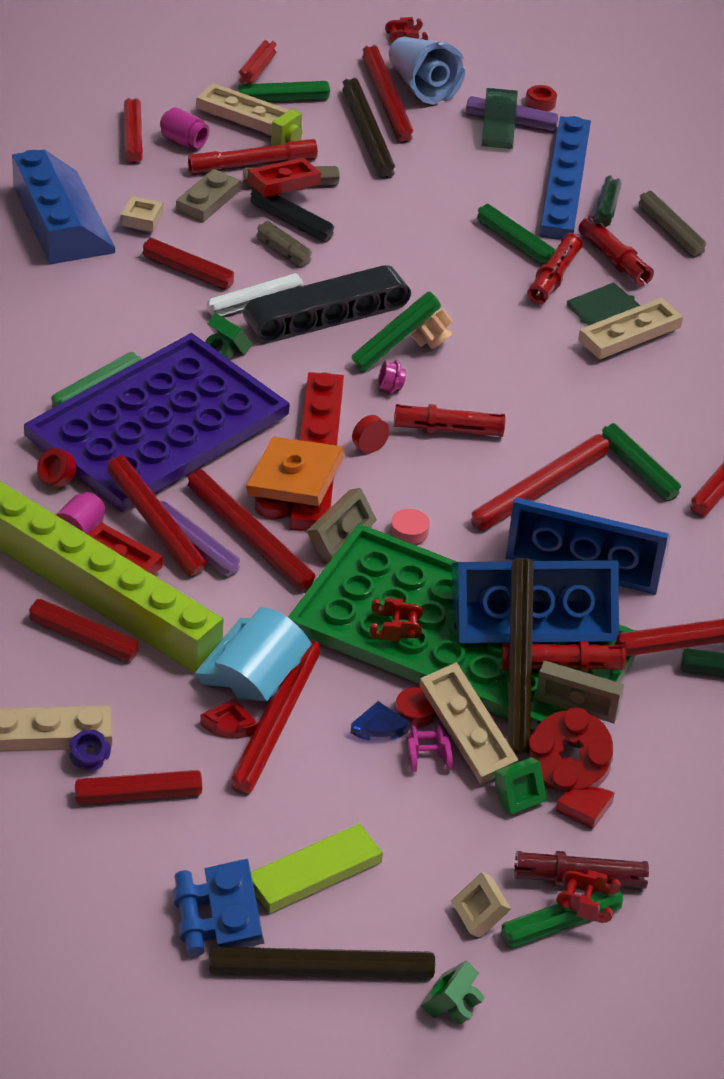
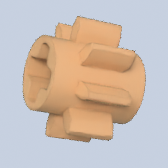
[410,308,453,349]

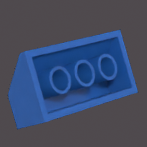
[12,149,115,265]
[505,497,670,595]
[452,561,619,643]

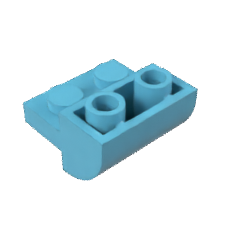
[195,607,312,701]

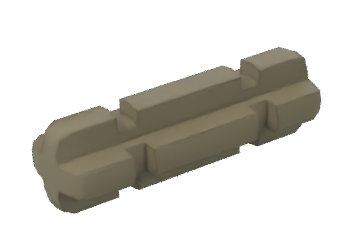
[257,221,312,267]

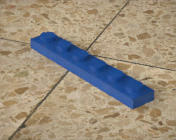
[540,116,591,239]

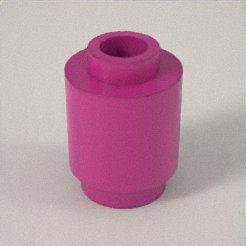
[160,107,209,149]
[56,492,105,534]

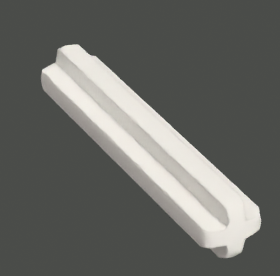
[207,273,303,317]

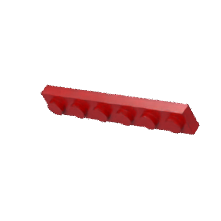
[290,372,344,531]

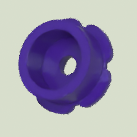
[69,730,111,771]

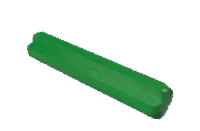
[237,81,330,102]
[477,204,555,265]
[351,291,441,371]
[51,352,141,408]
[601,423,681,500]
[501,884,624,948]

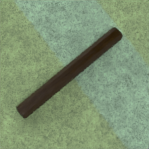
[342,78,395,178]
[507,558,534,754]
[209,947,436,979]

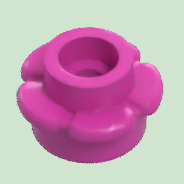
[378,360,406,395]

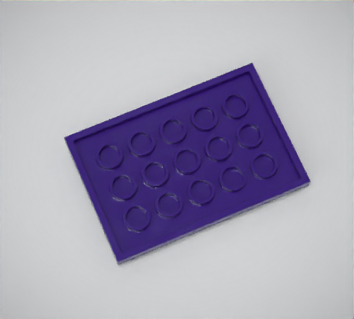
[24,332,290,512]

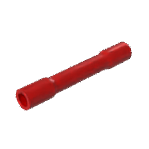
[188,139,318,174]

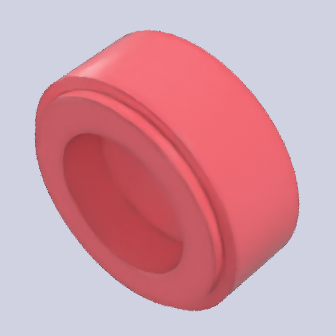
[391,509,430,545]

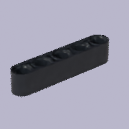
[243,265,411,343]

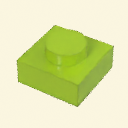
[271,108,303,146]

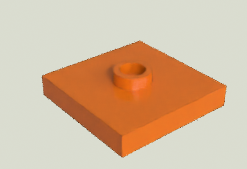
[246,436,344,506]

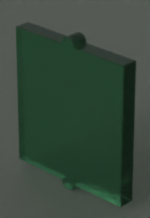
[566,282,641,326]

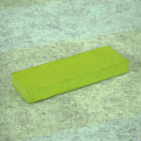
[251,823,383,914]

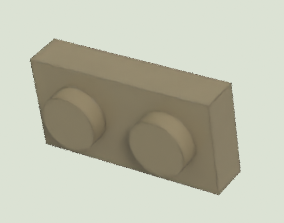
[176,169,241,223]
[307,488,377,563]
[535,660,624,724]

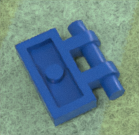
[172,858,265,957]

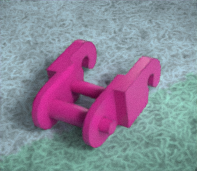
[406,724,453,772]

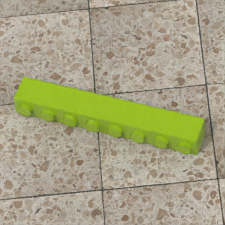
[0,481,224,674]

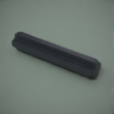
[250,189,335,241]

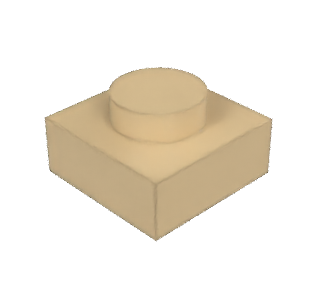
[121,196,163,232]
[451,872,511,938]

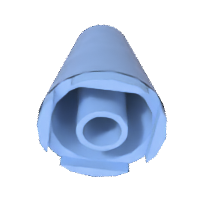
[388,37,465,105]

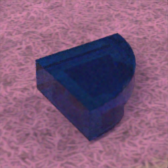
[350,701,410,740]

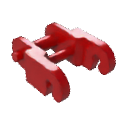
[385,17,428,43]
[369,598,423,641]
[556,870,621,923]

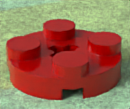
[529,708,613,792]

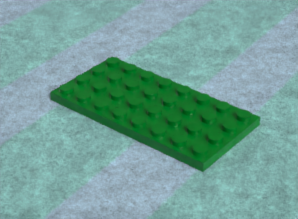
[288,523,636,749]

